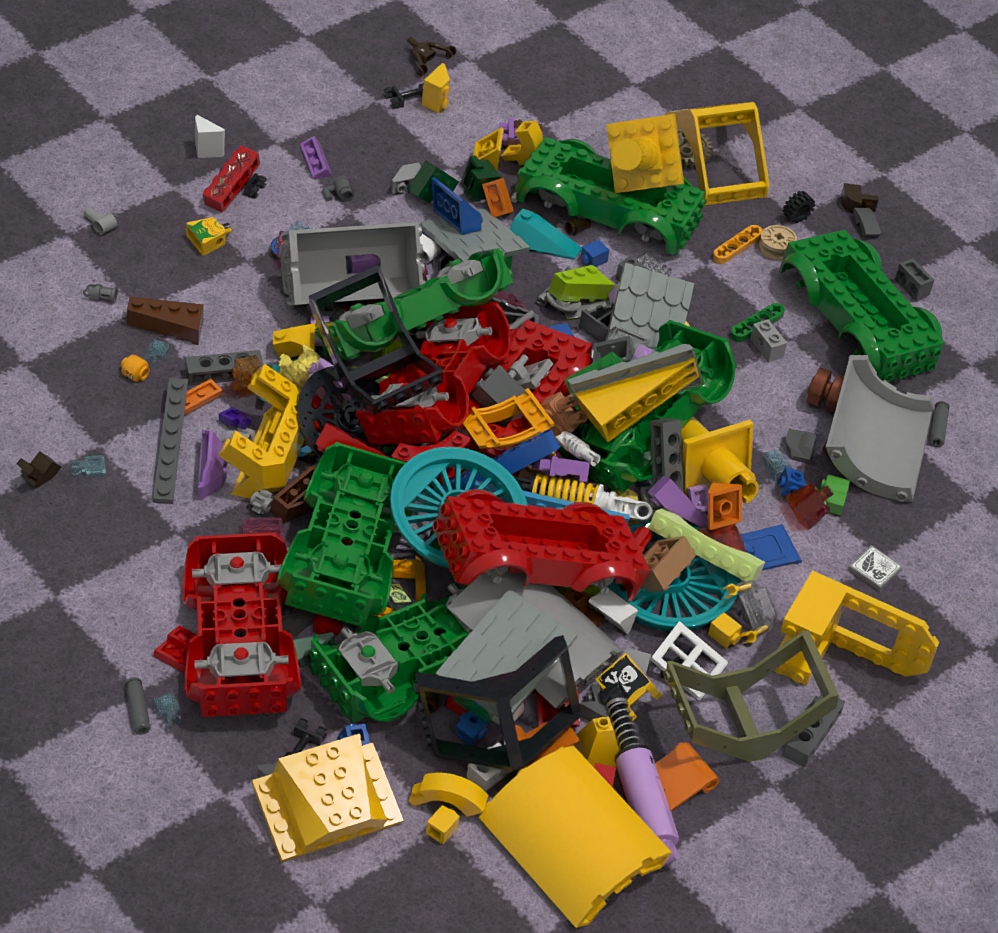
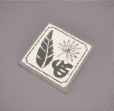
[848,545,903,591]

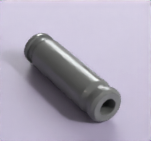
[930,401,950,447]
[125,677,151,735]

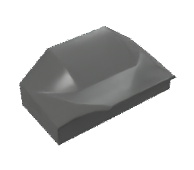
[786,428,816,464]

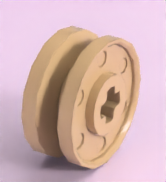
[759,225,797,261]

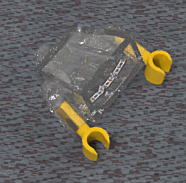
[722,580,777,644]

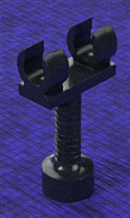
[383,83,424,110]
[219,168,267,199]
[283,718,327,757]

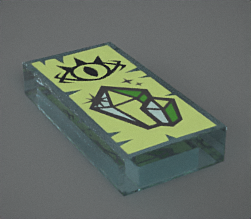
[388,583,413,609]

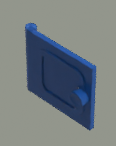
[734,524,802,570]

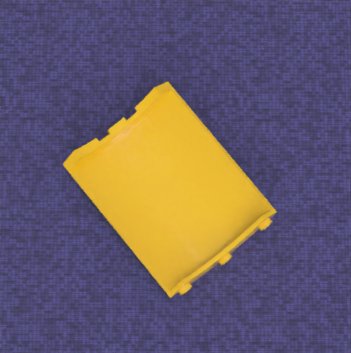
[479,746,672,928]

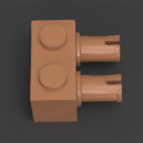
[541,391,587,436]

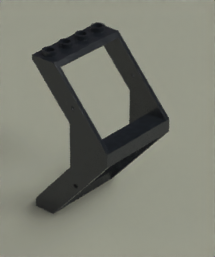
[309,264,443,415]
[413,635,582,771]

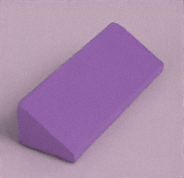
[300,136,333,179]

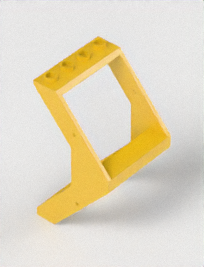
[665,102,770,206]

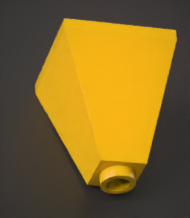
[573,717,619,769]

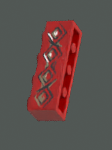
[203,145,260,213]

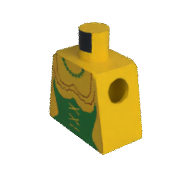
[186,217,232,256]

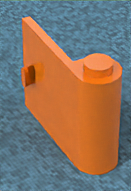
[515,719,580,767]
[655,742,720,812]

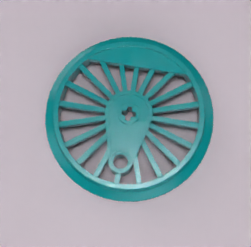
[390,447,527,568]
[607,521,741,631]

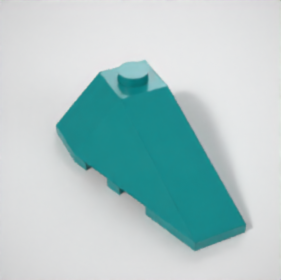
[510,208,582,260]

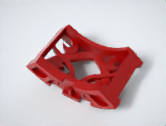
[392,431,471,488]

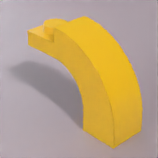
[501,120,543,165]
[409,773,488,817]

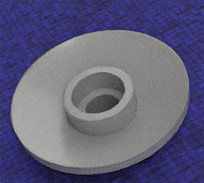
[546,291,581,312]

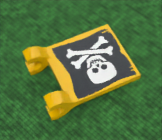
[595,653,663,722]

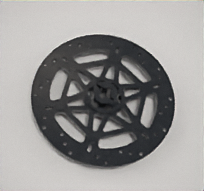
[296,366,397,459]

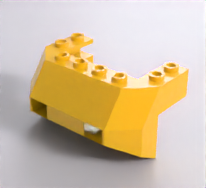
[218,364,304,499]

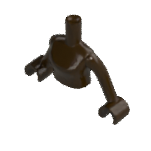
[407,37,456,76]

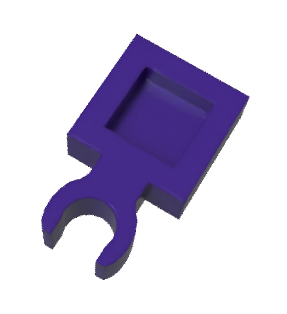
[219,407,252,430]

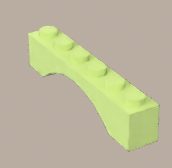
[648,507,765,584]

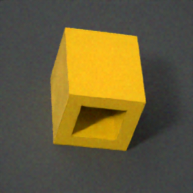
[708,613,742,648]
[426,805,460,844]

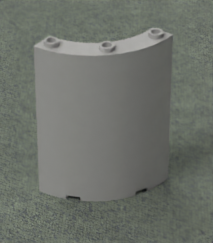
[826,355,934,502]
[447,570,624,709]

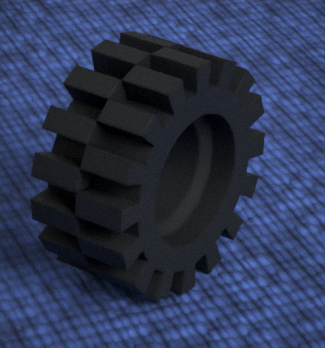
[783,191,816,223]

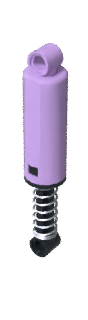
[599,681,679,866]

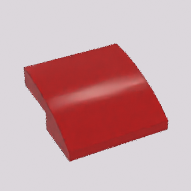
[153,625,196,674]

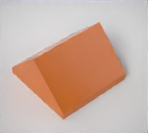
[708,483,742,530]

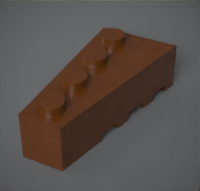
[127,297,204,345]

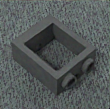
[593,335,635,363]

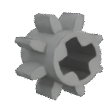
[250,489,273,514]

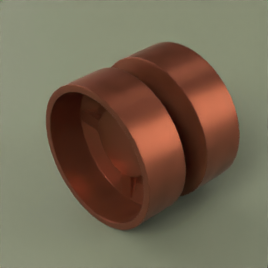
[806,367,844,414]

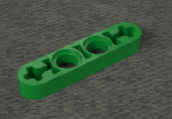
[730,303,785,342]

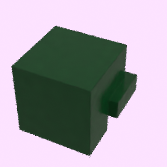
[461,156,501,201]

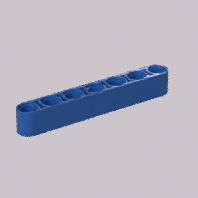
[434,429,560,494]

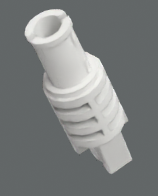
[557,431,600,466]

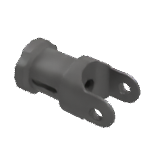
[83,284,118,303]

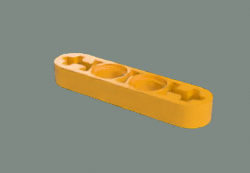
[713,225,763,264]

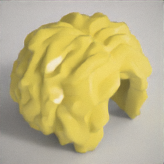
[278,344,320,391]

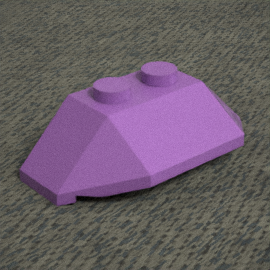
[198,430,228,500]

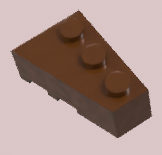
[270,465,316,522]

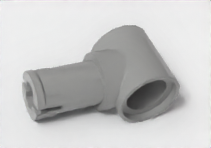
[84,207,117,235]

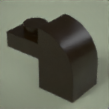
[841,183,878,214]
[16,451,61,487]

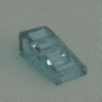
[761,450,793,482]

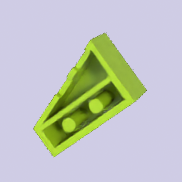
[548,265,615,302]

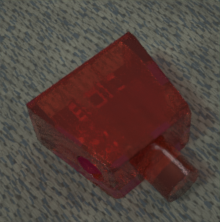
[785,483,834,530]

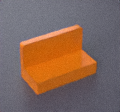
[482,178,514,217]

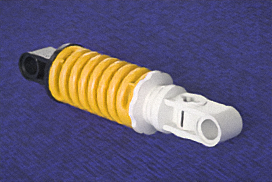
[513,471,653,521]

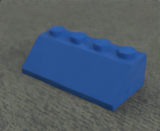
[431,177,483,234]

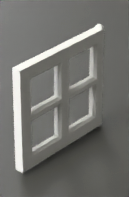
[650,621,728,701]

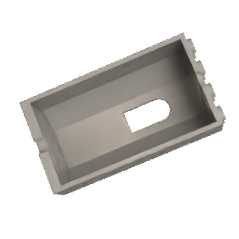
[280,222,425,306]

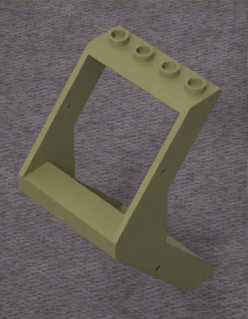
[664,630,839,762]

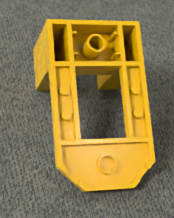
[774,570,939,686]

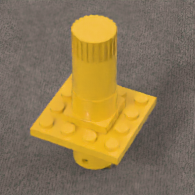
[606,114,684,193]
[681,416,759,504]

